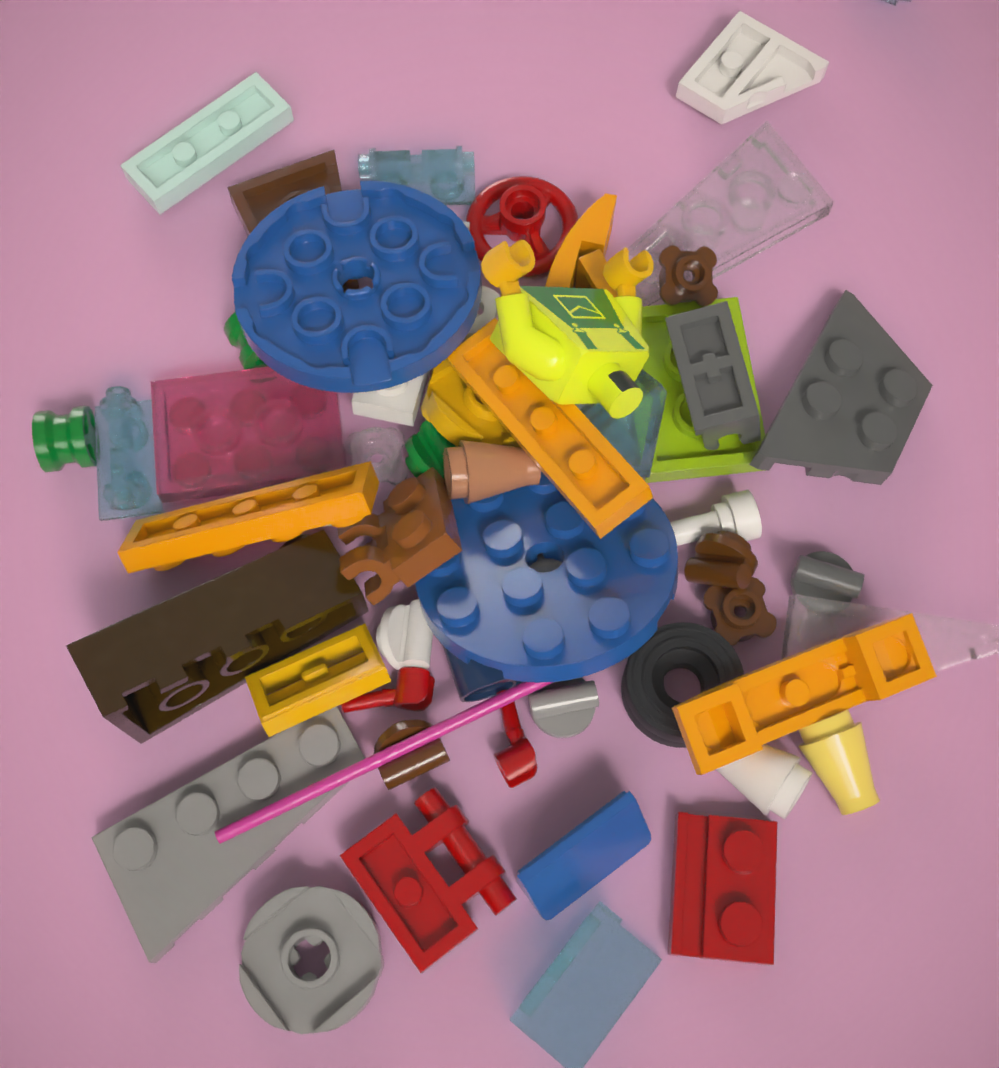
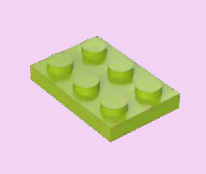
[633,297,766,483]

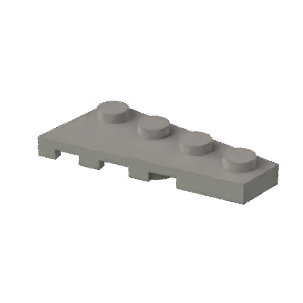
[91,706,365,963]

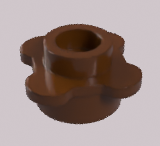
[658,245,718,307]
[703,577,777,647]

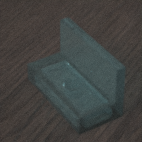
[509,901,662,1068]

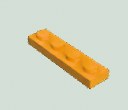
[447,318,653,539]
[117,461,379,574]

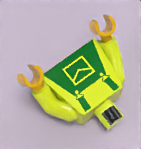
[481,240,654,419]

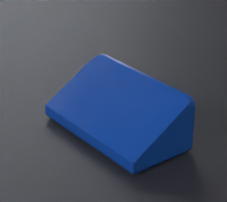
[516,791,651,921]

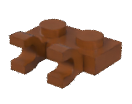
[337,467,462,606]

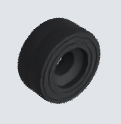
[621,622,744,748]

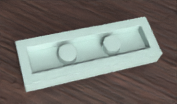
[120,72,294,215]

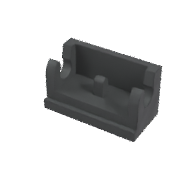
[665,301,761,450]

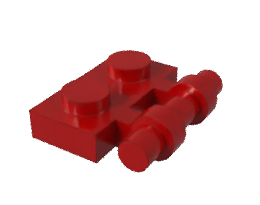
[339,787,517,973]

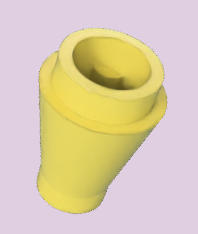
[798,709,880,815]

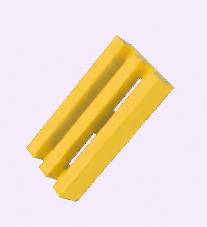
[245,623,391,737]

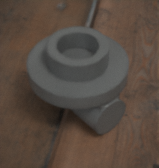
[790,551,864,615]

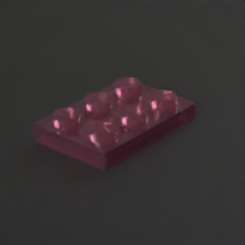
[151,367,347,503]

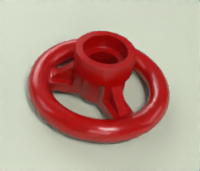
[466,176,579,277]

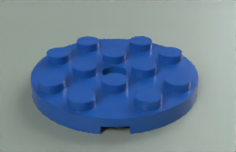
[231,181,482,393]
[415,471,678,683]

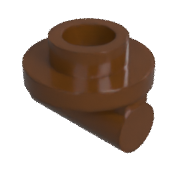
[684,530,758,589]
[374,719,450,790]

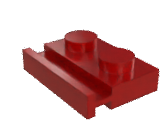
[668,812,778,966]

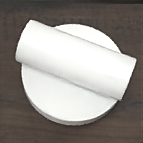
[376,599,433,670]

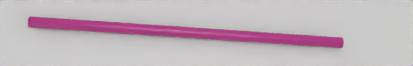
[214,682,553,844]

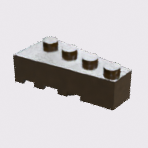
[66,529,369,744]

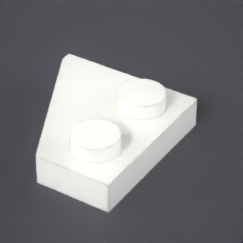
[676,11,829,124]

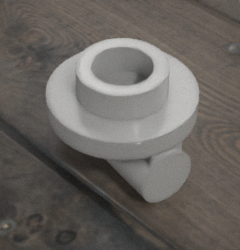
[528,677,599,738]

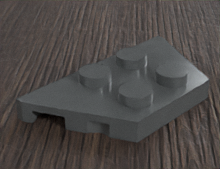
[749,290,933,485]

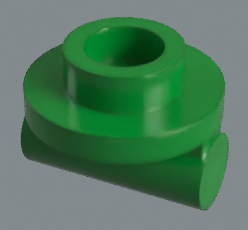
[405,420,457,480]

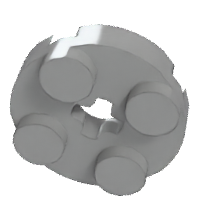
[239,886,384,1034]

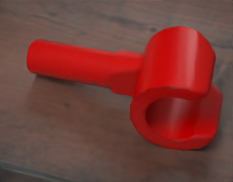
[341,667,435,713]
[493,690,538,788]

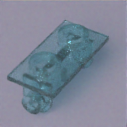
[358,146,475,205]
[95,386,163,521]

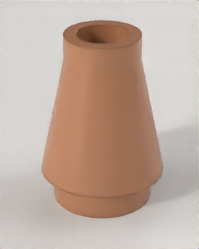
[443,440,541,504]

